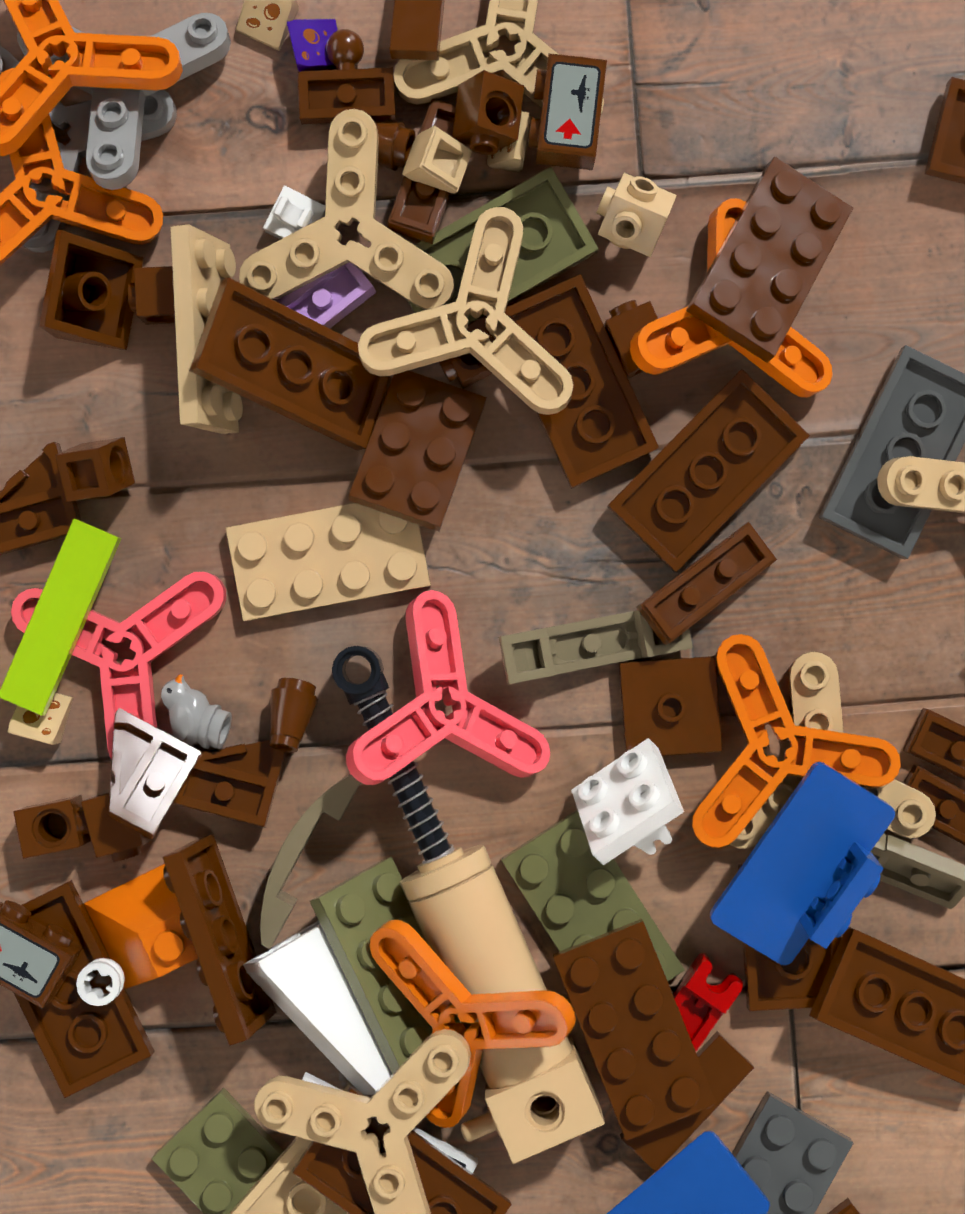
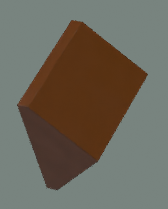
[39,230,144,350]

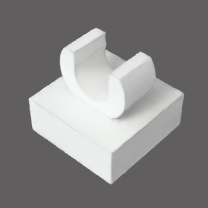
[263,185,325,240]

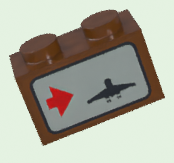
[528,53,607,170]
[0,900,83,1008]

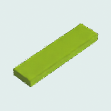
[0,519,122,716]

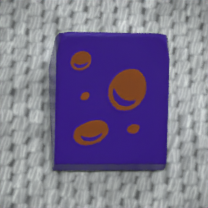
[287,19,338,71]

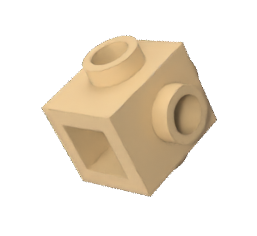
[596,173,677,257]

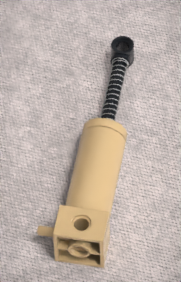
[332,646,605,1164]

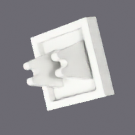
[571,738,684,865]

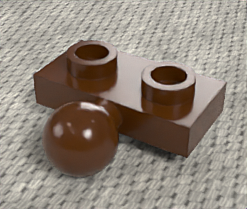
[298,29,396,125]

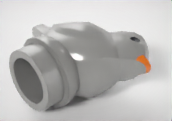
[161,674,232,749]

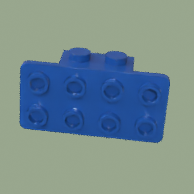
[710,762,895,965]
[607,1131,770,1214]

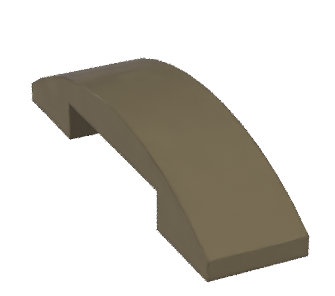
[499,610,693,684]
[260,774,361,949]

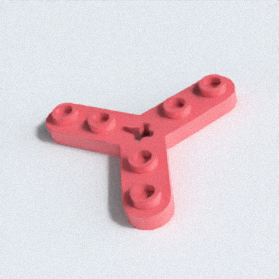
[11,571,226,760]
[346,590,550,785]

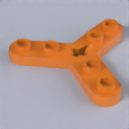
[0,0,183,156]
[0,68,163,266]
[630,198,833,398]
[692,634,901,849]
[369,920,575,1128]

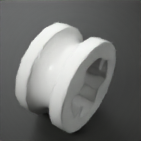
[76,958,125,1006]

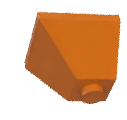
[84,863,198,989]

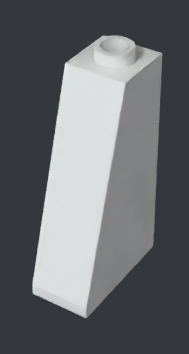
[243,920,392,1095]

